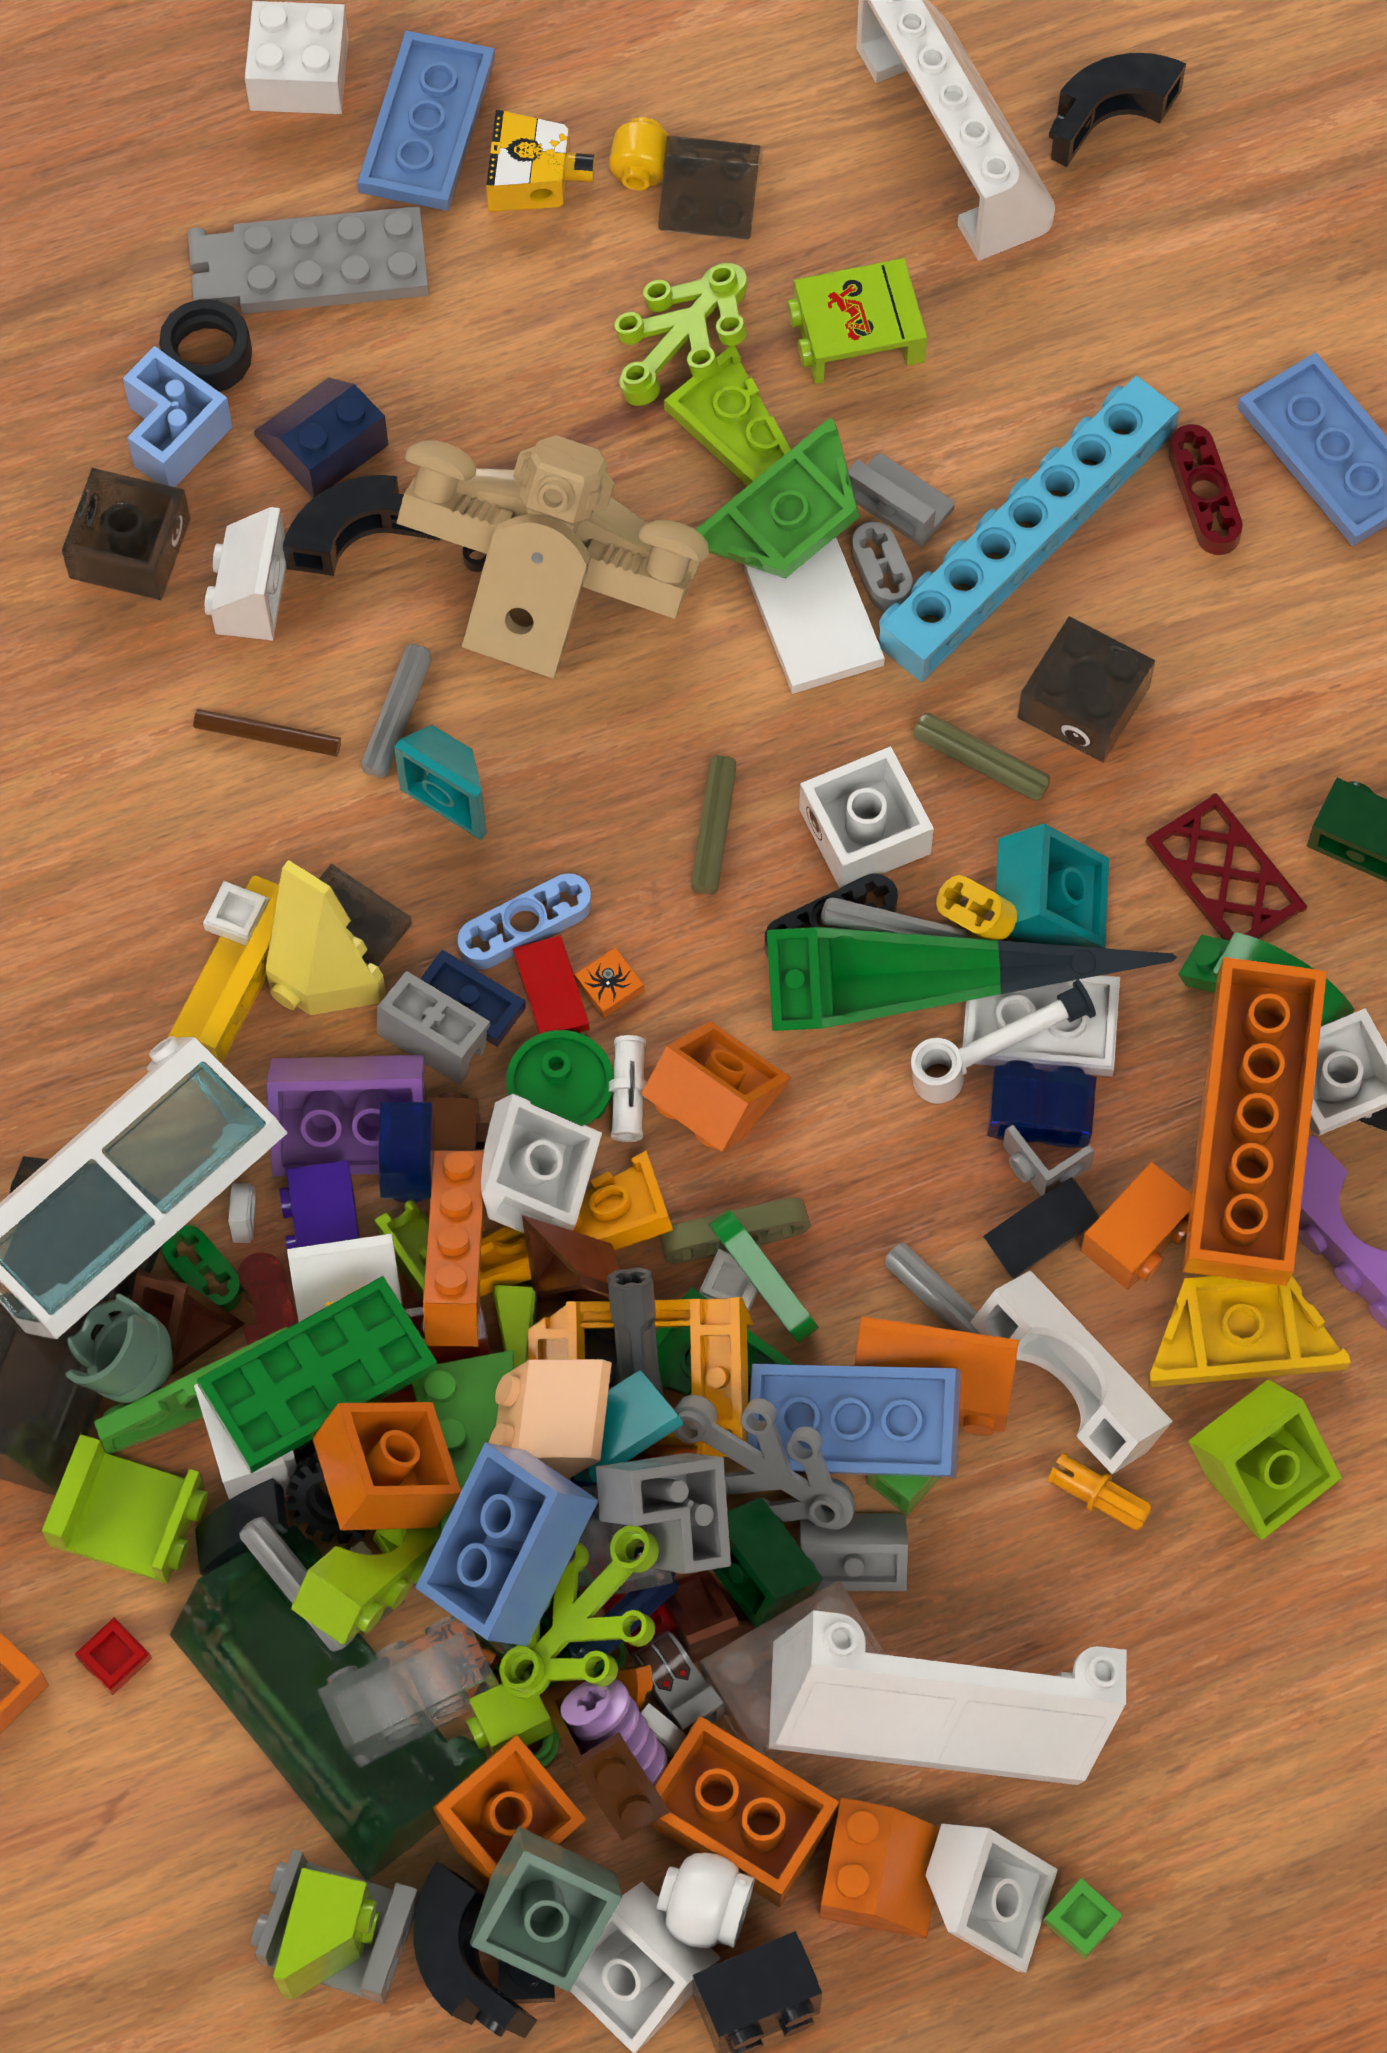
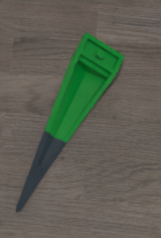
[767,927,1177,1031]

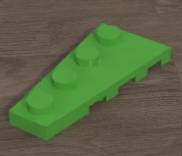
[93,1327,287,1454]
[411,1350,514,1532]

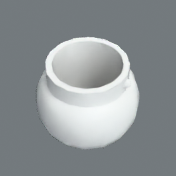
[657,1852,755,1948]

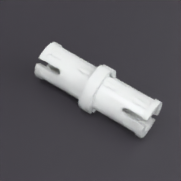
[608,1035,647,1142]

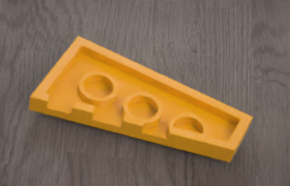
[480,1150,673,1297]

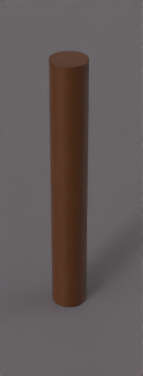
[193,709,341,757]

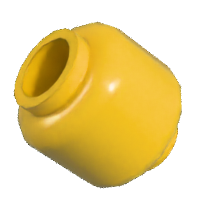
[609,117,673,191]

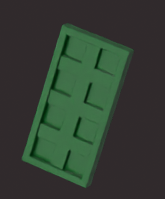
[197,1276,437,1473]

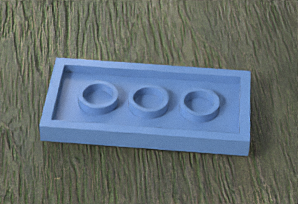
[357,31,496,211]
[1237,352,1387,547]
[746,1364,961,1478]

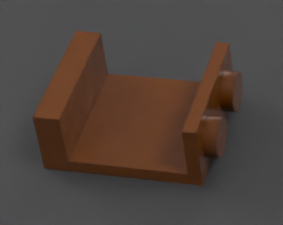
[540,1680,669,1841]

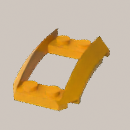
[528,1297,754,1459]

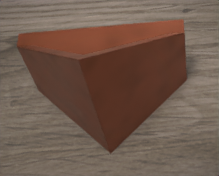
[522,1215,620,1305]
[132,1270,245,1380]
[664,1570,788,1663]

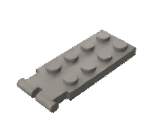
[188,206,429,314]

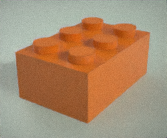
[649,1716,839,1908]

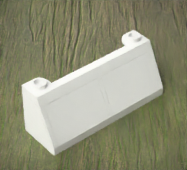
[769,1610,1127,1785]

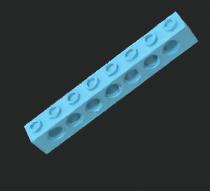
[879,375,1180,682]

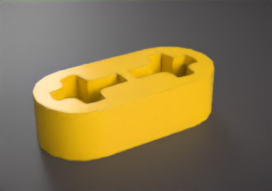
[936,875,1017,941]

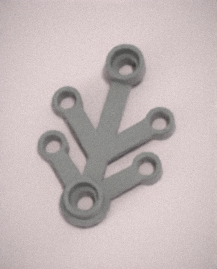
[673,1395,855,1530]

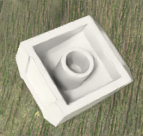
[481,1094,602,1233]

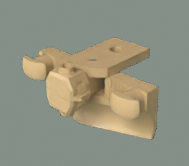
[397,436,709,679]

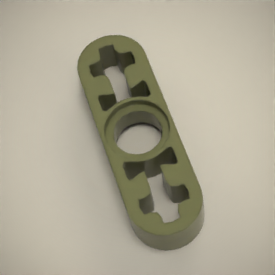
[659,1198,811,1264]

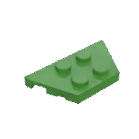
[695,417,860,579]

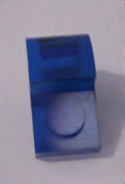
[379,1102,435,1203]

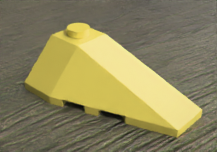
[266,860,387,1015]

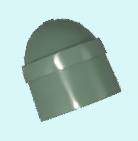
[65,1294,173,1403]

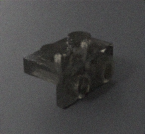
[319,864,412,966]

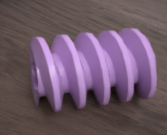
[560,1679,667,1786]

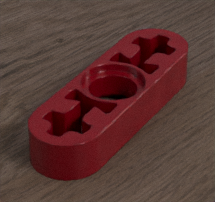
[1169,424,1243,555]

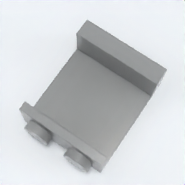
[251,1849,419,2005]

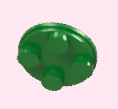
[506,1030,614,1126]

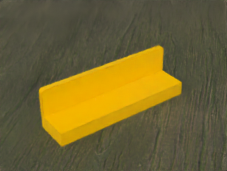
[168,876,280,1064]

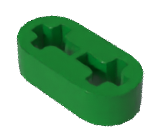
[162,1225,242,1312]

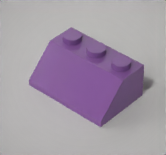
[267,1055,426,1177]

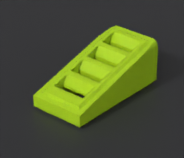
[493,1285,538,1369]

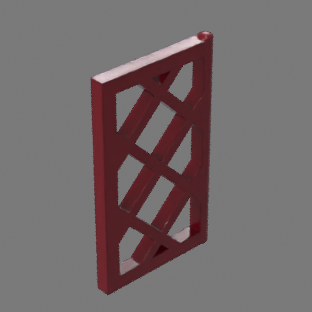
[1146,793,1307,941]

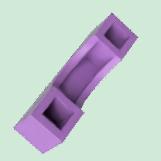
[1299,1135,1387,1330]

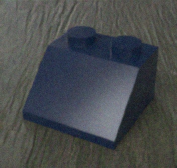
[254,378,389,498]

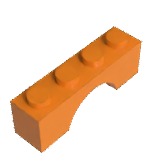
[423,1151,486,1347]

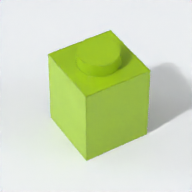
[465,1671,554,1754]

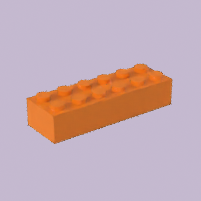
[1182,957,1327,1286]

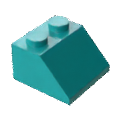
[994,823,1109,948]

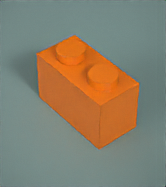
[1081,1162,1191,1290]

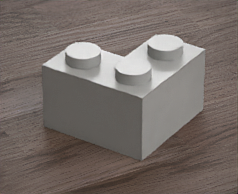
[596,1453,731,1574]

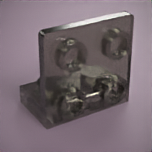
[658,135,763,240]

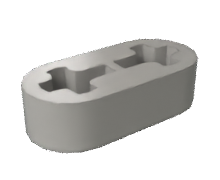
[851,521,913,611]

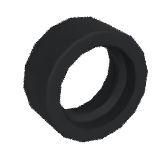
[159,299,252,392]

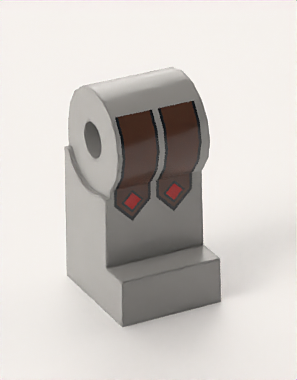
[631,1631,724,1736]

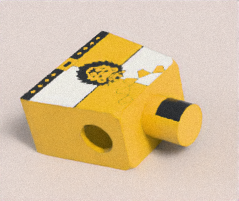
[486,110,595,212]

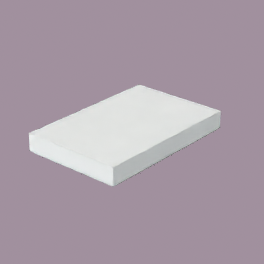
[744,537,885,694]
[962,975,1120,1077]

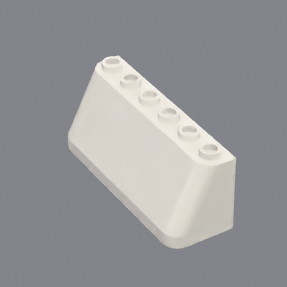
[856,0,1055,261]

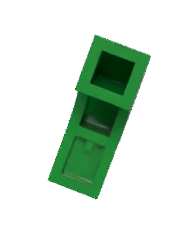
[1178,932,1355,1027]

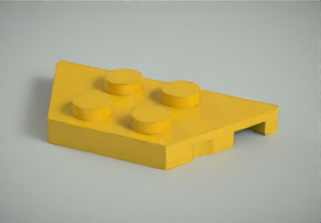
[1148,1276,1351,1388]

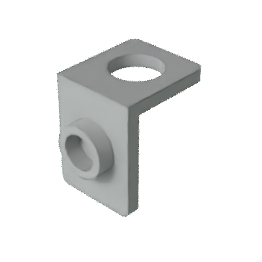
[1003,1125,1094,1196]

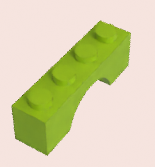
[291,1522,442,1646]

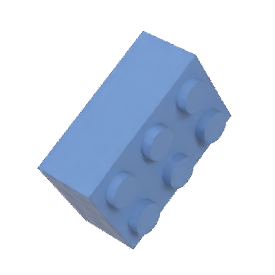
[415,1442,598,1646]

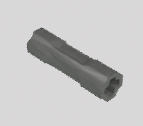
[607,1267,663,1396]

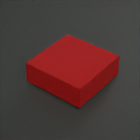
[75,1617,152,1695]

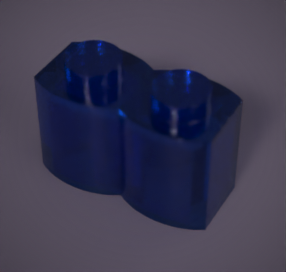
[987,1060,1097,1148]

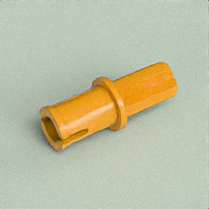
[1048,1453,1152,1531]

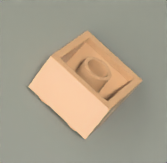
[489,1359,612,1479]

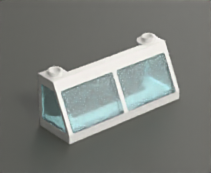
[0,1036,287,1339]

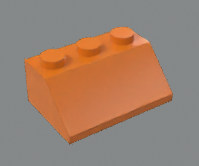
[854,1316,1019,1436]

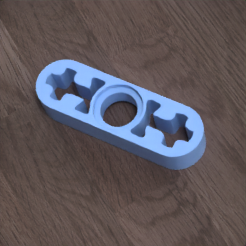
[458,873,591,970]

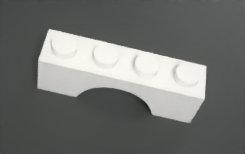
[970,1270,1173,1474]

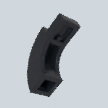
[1049,53,1186,167]
[283,475,440,576]
[413,1861,537,2038]

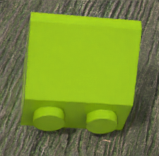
[1188,1379,1342,1540]
[273,1868,381,2000]

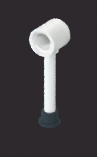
[911,980,1096,1104]

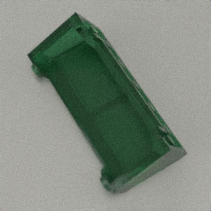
[170,1524,488,1881]

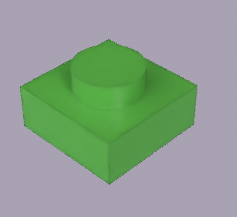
[1044,1878,1122,1959]

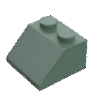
[470,1826,622,1992]

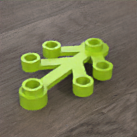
[614,263,748,406]
[499,1525,659,1699]

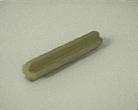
[914,713,1050,800]
[692,755,736,895]

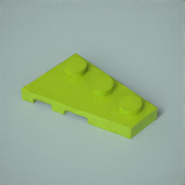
[664,346,791,486]

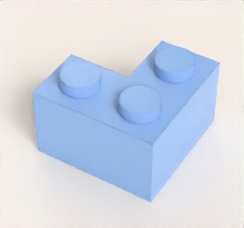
[123,346,233,492]

